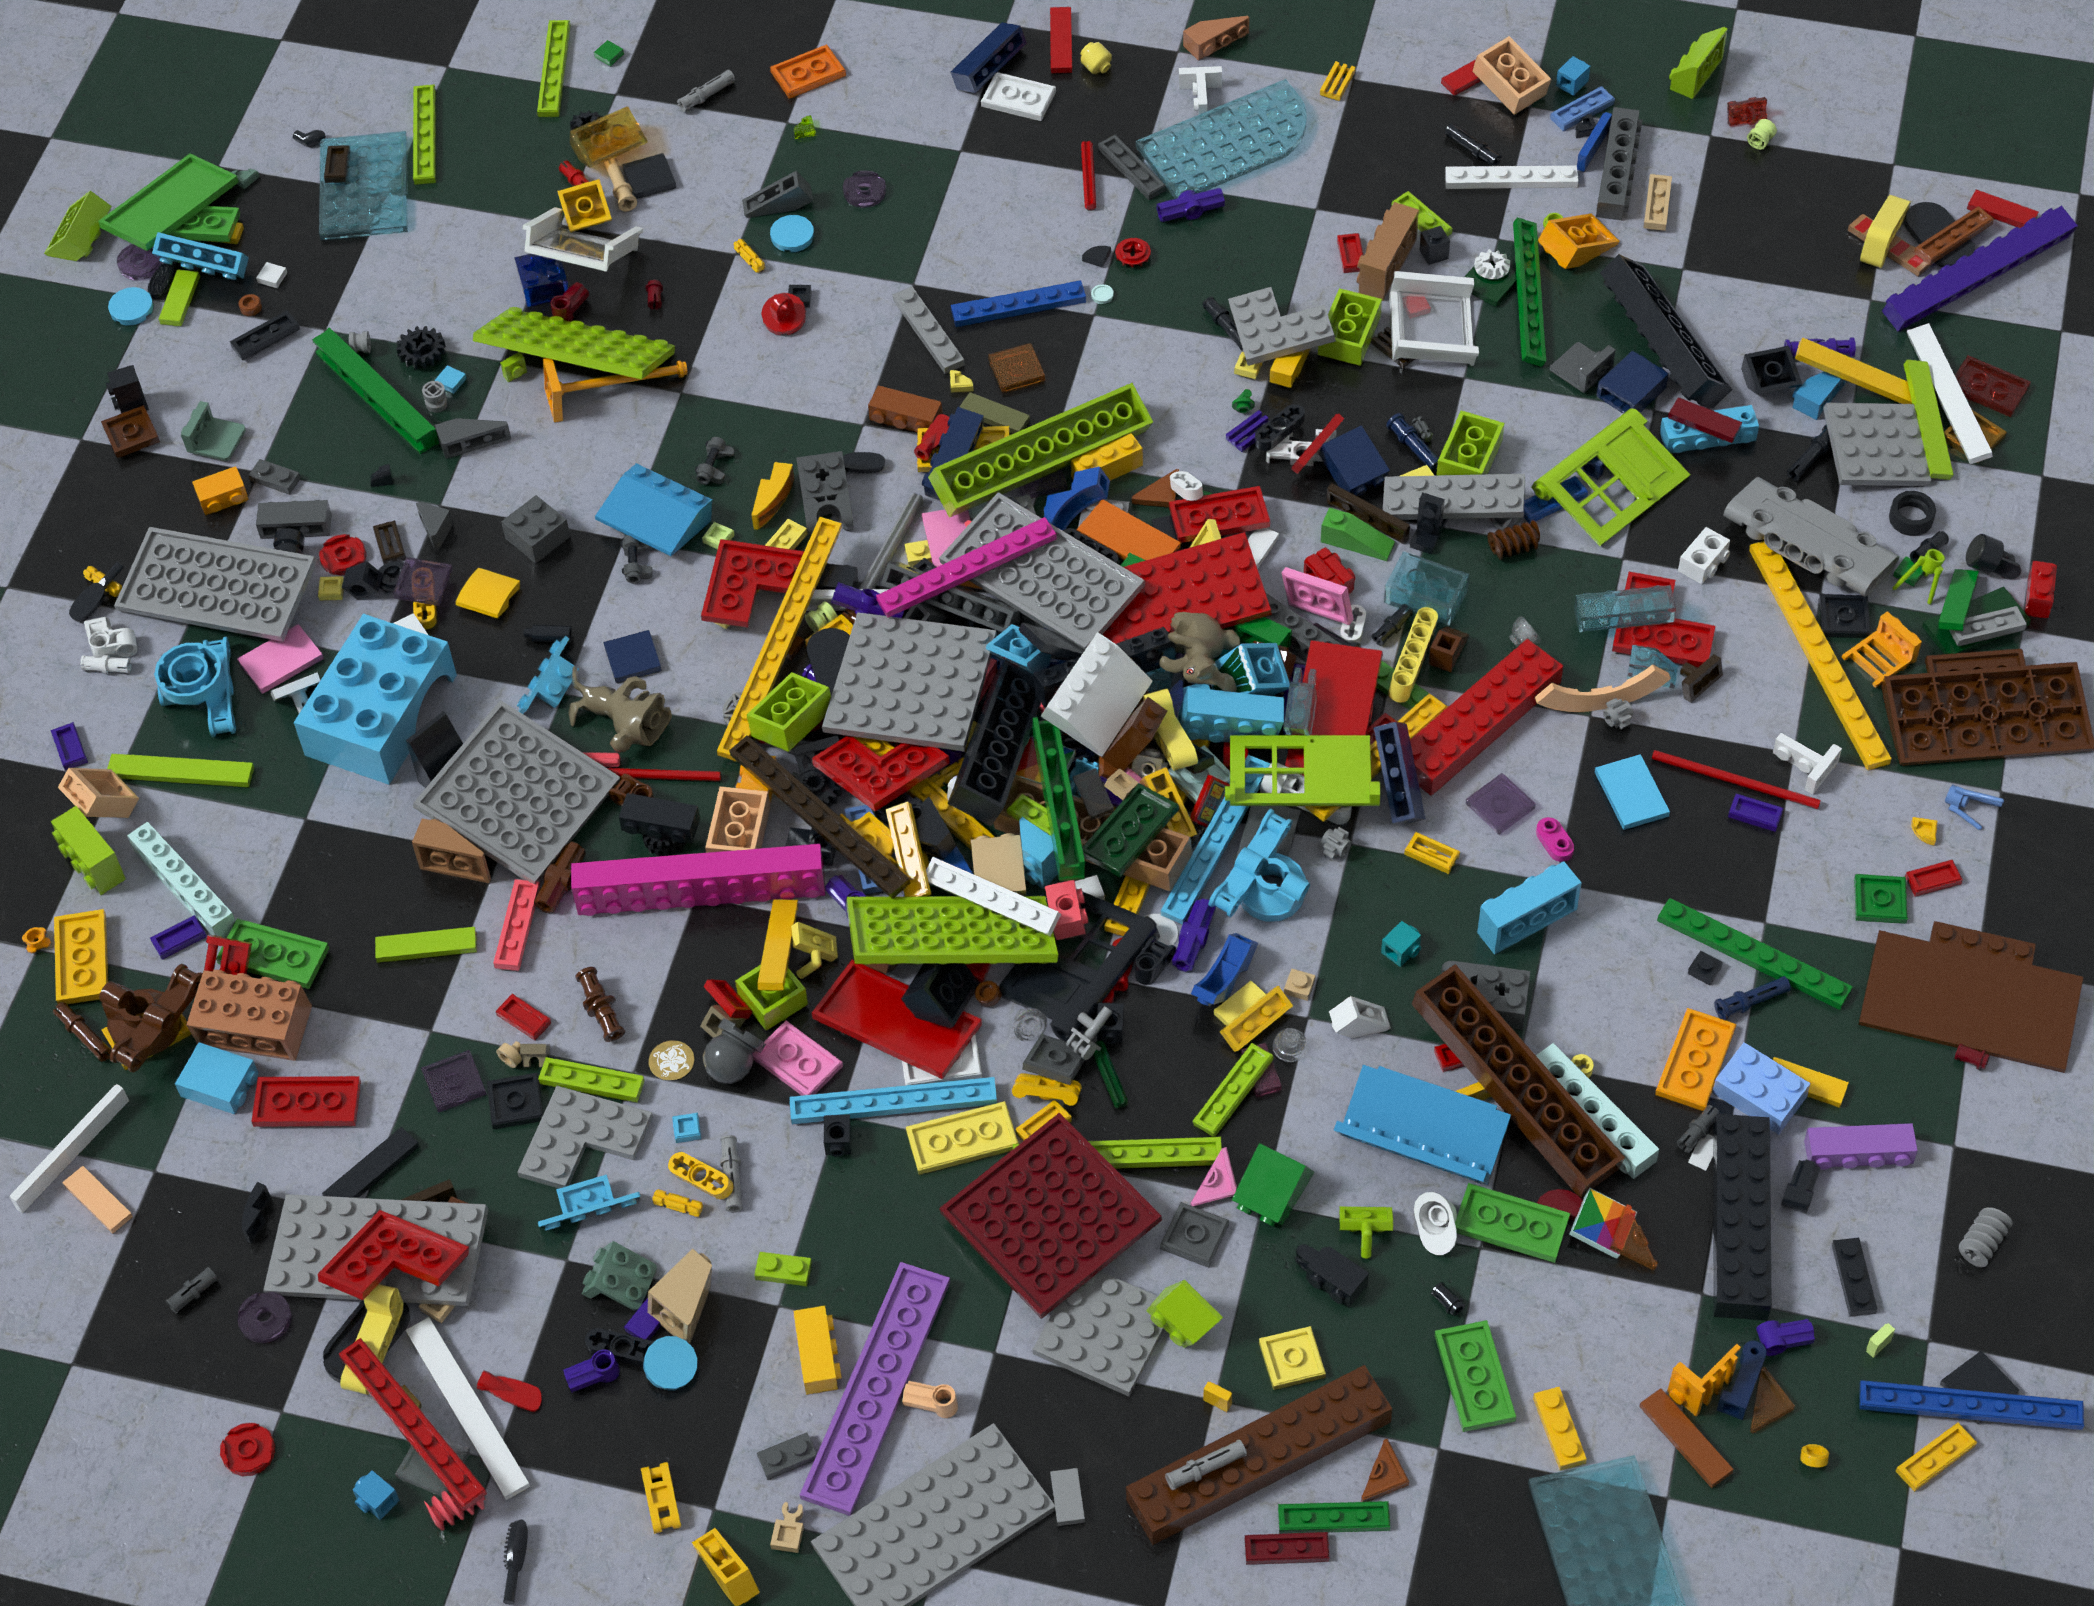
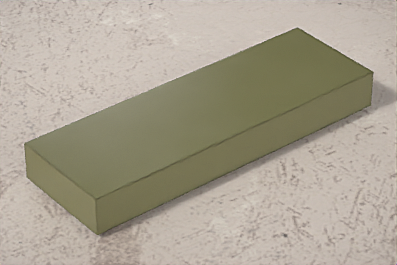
[960,392,1030,434]

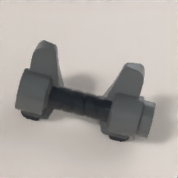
[695,437,734,485]
[620,535,653,584]

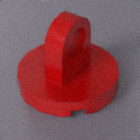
[761,293,806,335]

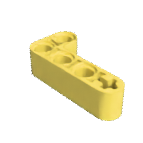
[1860,194,1911,268]
[1143,689,1198,771]
[340,1284,404,1395]

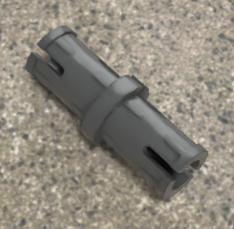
[1677,1105,1720,1153]
[165,1267,218,1314]

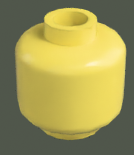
[1080,42,1112,74]

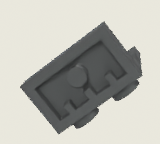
[1550,342,1616,393]

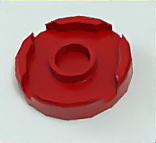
[319,534,367,576]
[220,1423,275,1476]

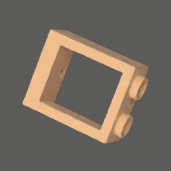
[58,768,139,818]

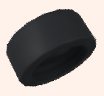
[1889,491,1936,536]

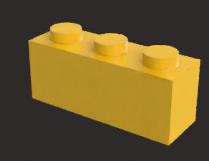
[1071,433,1143,481]
[793,1306,842,1395]

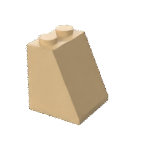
[648,1248,712,1344]

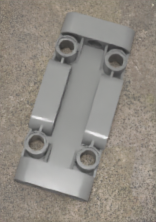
[1723,477,1899,597]

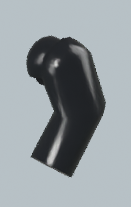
[292,130,326,147]

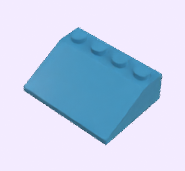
[595,463,712,556]

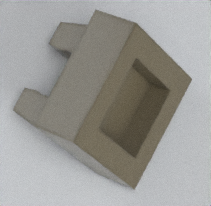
[520,1044,550,1067]

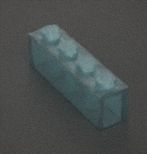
[1574,585,1676,632]

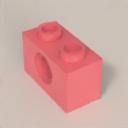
[1045,880,1089,940]

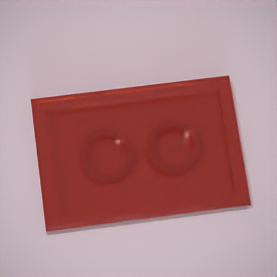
[1955,355,2031,417]

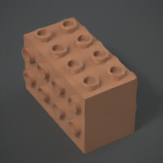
[186,970,312,1061]

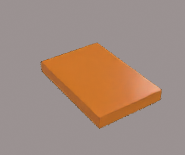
[770,44,846,99]

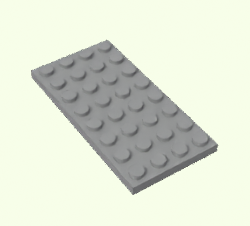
[939,492,1145,650]
[114,527,317,642]
[263,1194,489,1306]
[811,1423,1055,1606]

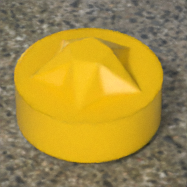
[1800,1444,1829,1467]

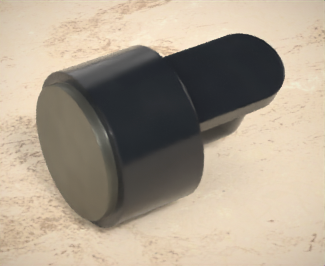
[1966,534,2021,579]

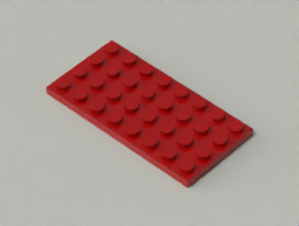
[1102,532,1272,644]

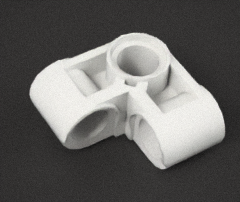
[84,617,137,658]

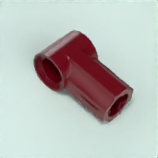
[551,282,589,322]

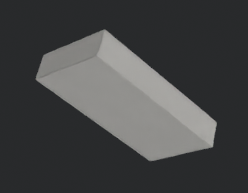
[1050,1468,1085,1526]

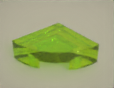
[794,115,816,139]

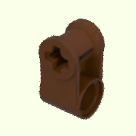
[608,774,654,806]

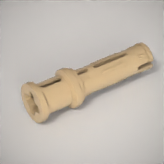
[604,157,637,212]

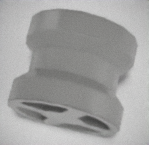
[349,331,371,354]

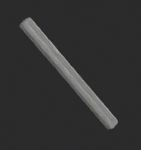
[859,493,923,589]

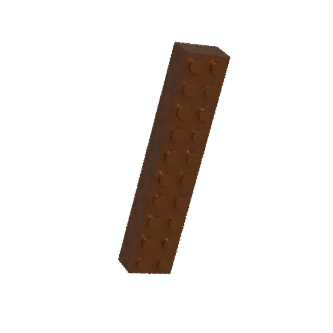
[1412,964,1625,1198]
[1126,1365,1392,1545]

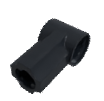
[1781,1159,1820,1214]

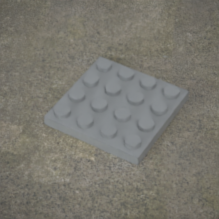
[1823,403,1931,486]
[1032,1271,1165,1396]

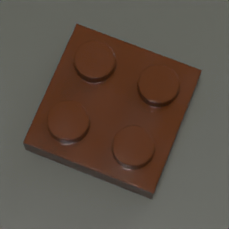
[101,405,160,458]

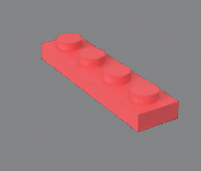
[493,879,540,971]

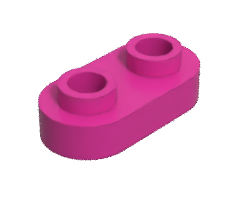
[1536,817,1574,862]

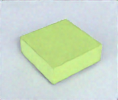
[702,522,735,549]
[1866,1323,1895,1358]

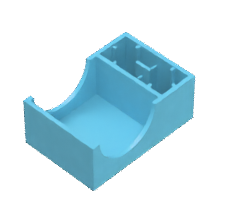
[294,614,457,785]

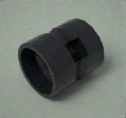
[273,528,305,554]

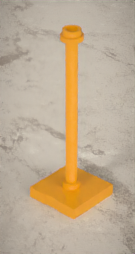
[543,358,688,422]

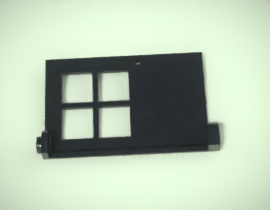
[998,892,1160,1042]

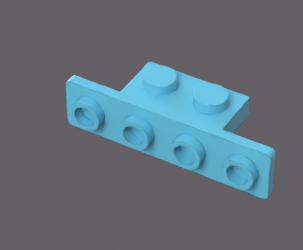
[516,636,579,714]
[538,1174,641,1231]

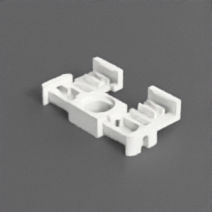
[1266,427,1337,466]

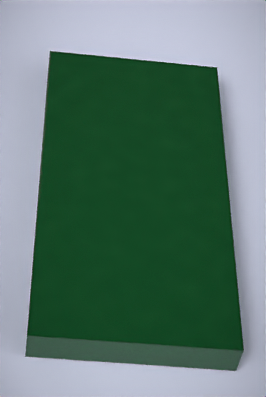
[1922,586,2031,654]
[1082,783,1179,877]

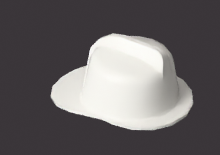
[1414,1192,1457,1255]

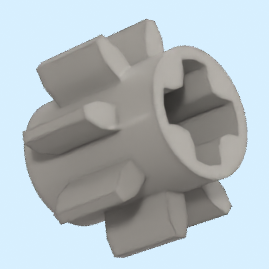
[1603,698,1634,729]
[1320,827,1351,859]

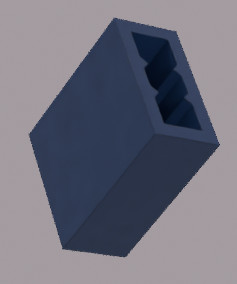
[1596,350,1669,414]
[1319,425,1390,497]

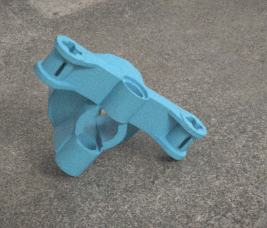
[154,637,236,737]
[1208,809,1310,922]

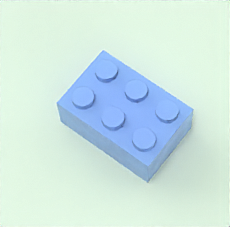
[1713,1042,1810,1135]

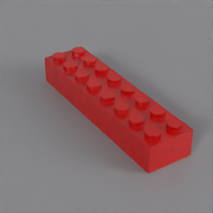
[1410,639,1563,796]

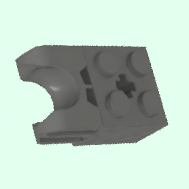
[796,451,854,535]
[1441,961,1530,1030]

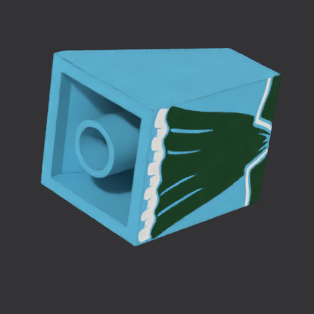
[1211,643,1291,696]

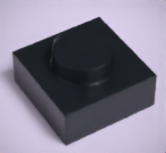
[1687,950,1723,985]

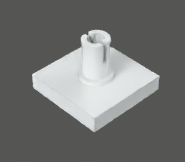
[271,673,320,713]

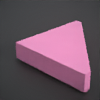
[1190,1147,1237,1206]

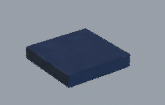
[603,630,662,683]

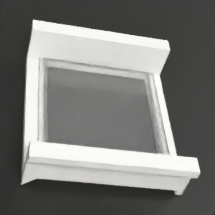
[523,207,644,272]
[1389,271,1479,366]

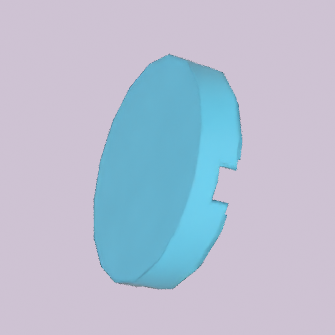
[770,215,814,252]
[108,287,154,326]
[643,1336,697,1391]

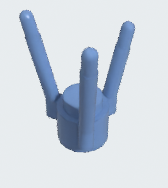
[1945,785,2004,830]

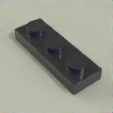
[230,310,300,361]
[1832,1237,1877,1317]

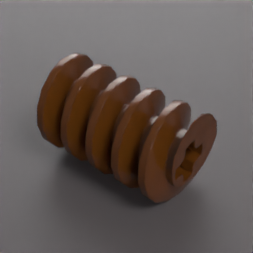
[1487,520,1540,560]

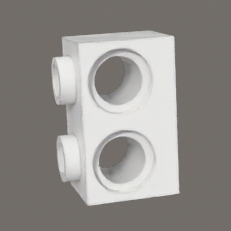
[1678,527,1730,584]

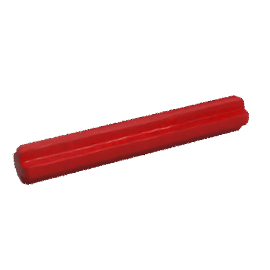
[1081,141,1096,210]

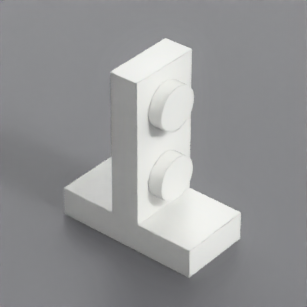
[1179,66,1222,120]
[1773,733,1842,795]

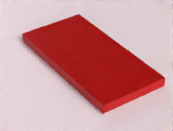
[1285,640,1383,776]
[812,960,982,1080]

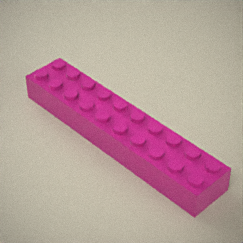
[571,844,825,916]

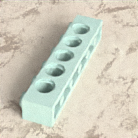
[127,822,235,938]
[1536,1043,1659,1179]

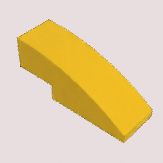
[1270,348,1311,388]

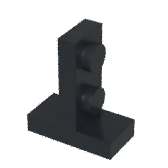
[1410,492,1448,555]

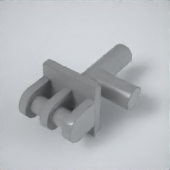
[1066,1006,1112,1060]

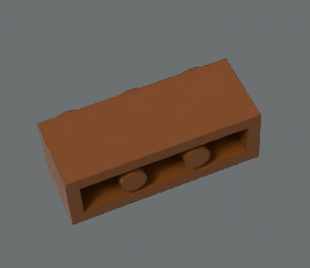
[868,385,943,433]

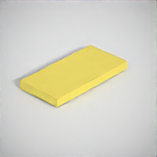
[906,1101,1018,1175]

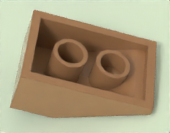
[412,818,491,883]

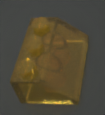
[570,106,648,168]

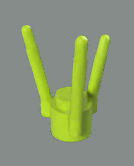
[1892,549,1945,604]

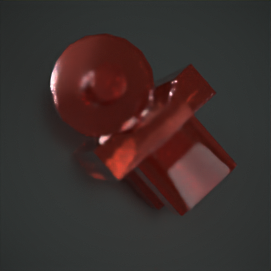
[1727,97,1767,126]

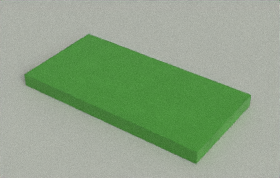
[98,153,239,251]

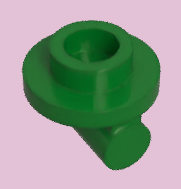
[1232,389,1255,413]

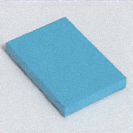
[1595,754,1670,830]

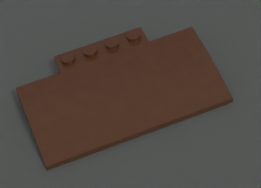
[1881,649,2094,766]
[1858,921,2083,1073]

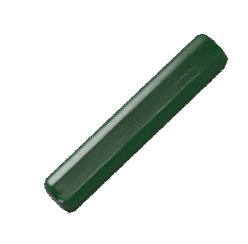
[1093,1040,1128,1109]

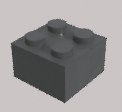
[501,495,570,563]

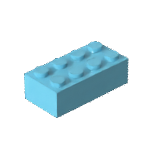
[1178,687,1284,743]
[1477,861,1581,955]

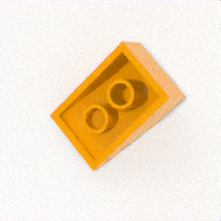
[1538,213,1620,269]

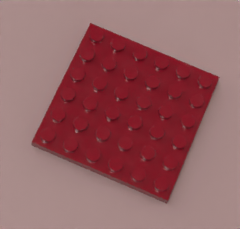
[939,1113,1162,1319]

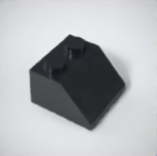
[1741,346,1802,395]

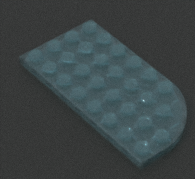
[1136,79,1307,199]

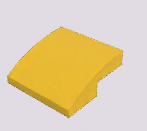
[456,568,520,618]

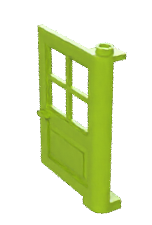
[1531,408,1690,546]
[1225,735,1380,806]

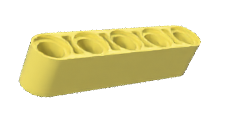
[1388,607,1438,703]

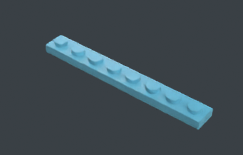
[1161,755,1270,925]
[789,1077,997,1124]

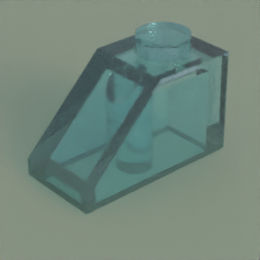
[1627,645,1678,688]

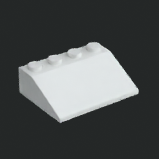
[1041,632,1153,757]

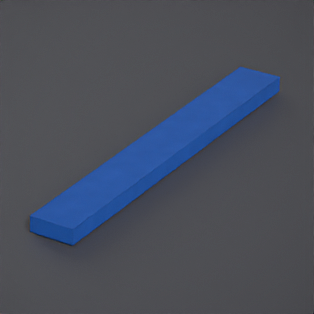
[1859,1380,2084,1430]

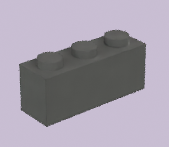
[256,500,332,539]

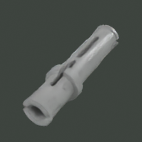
[677,70,735,112]
[720,1135,743,1212]
[1165,1440,1247,1490]

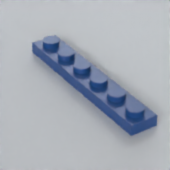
[951,280,1086,327]

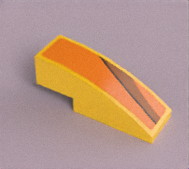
[752,462,795,530]

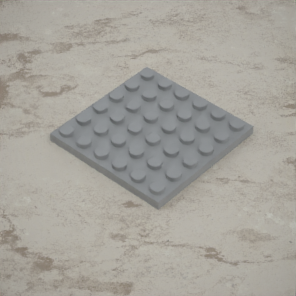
[822,612,997,751]
[413,700,620,884]

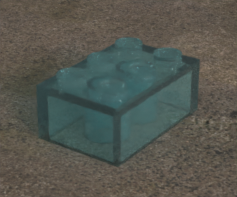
[1384,551,1469,626]

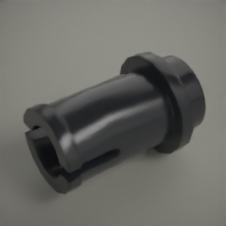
[1431,1282,1465,1316]

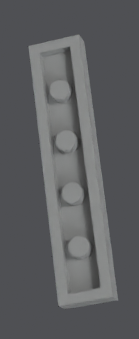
[893,286,965,374]

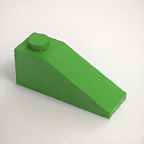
[1321,508,1395,561]

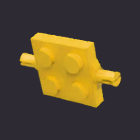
[840,812,898,868]

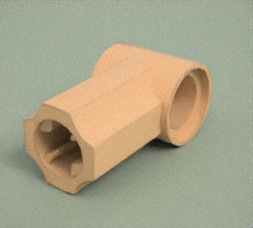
[902,1381,958,1418]

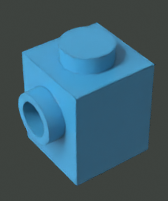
[1556,56,1590,96]
[353,1470,400,1520]

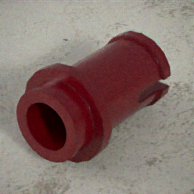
[645,280,663,309]
[1954,1043,1990,1070]

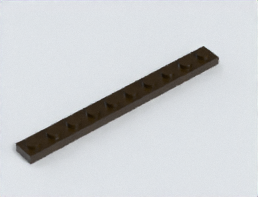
[729,736,911,899]

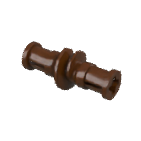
[575,967,625,1042]

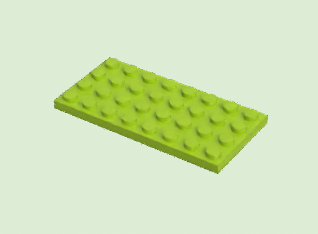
[473,307,675,380]
[846,896,1058,965]

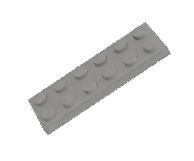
[1383,474,1525,520]

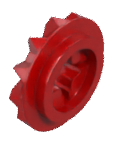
[1115,238,1151,267]

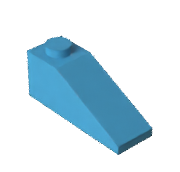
[1792,371,1848,420]

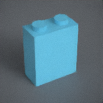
[175,1042,258,1114]

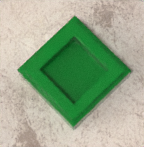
[594,40,624,66]
[1893,556,1925,587]

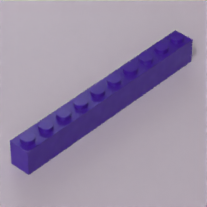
[1882,205,2078,332]

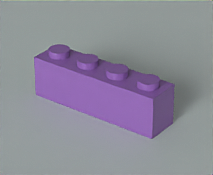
[1804,1123,1918,1170]

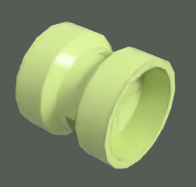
[1747,119,1777,150]
[805,601,838,632]

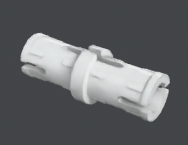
[80,655,132,674]

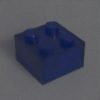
[514,248,568,307]

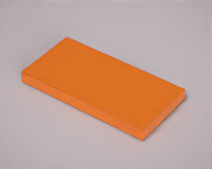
[1077,499,1181,560]

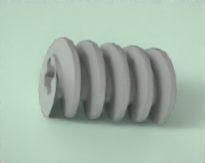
[1959,1207,2013,1267]

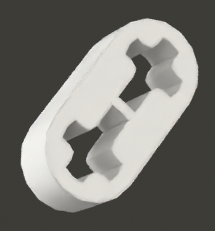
[1170,471,1203,501]
[1340,605,1366,643]

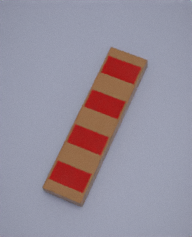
[1848,214,1931,277]

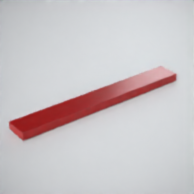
[339,1338,487,1511]

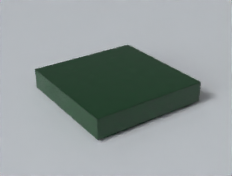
[1465,261,1517,307]

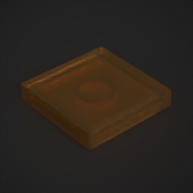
[988,343,1045,392]

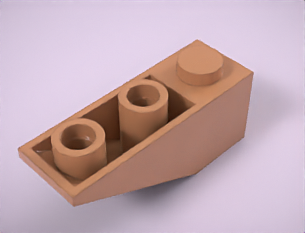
[1183,16,1249,61]

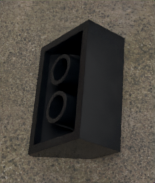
[901,963,980,1028]

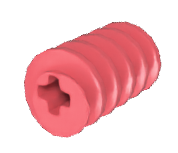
[424,1491,486,1531]

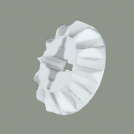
[1474,249,1510,279]

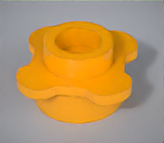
[22,927,51,953]

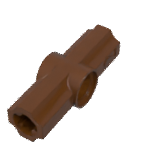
[534,842,586,914]

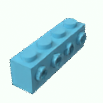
[152,232,249,280]
[1660,405,1759,453]

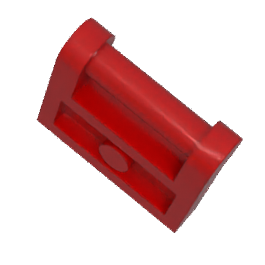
[204,935,252,975]

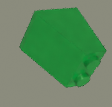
[1232,1143,1314,1227]

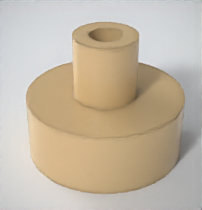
[496,1041,522,1068]

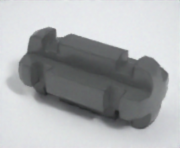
[1412,416,1433,443]

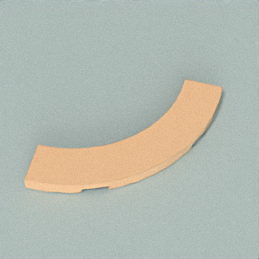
[1535,664,1671,712]

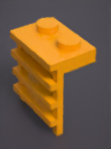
[1842,611,1922,688]
[1667,1344,1741,1416]

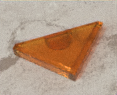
[1609,1204,1658,1270]
[1750,1367,1795,1434]

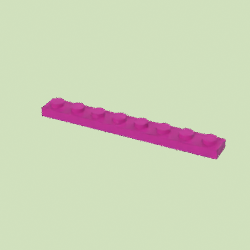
[876,517,1057,618]

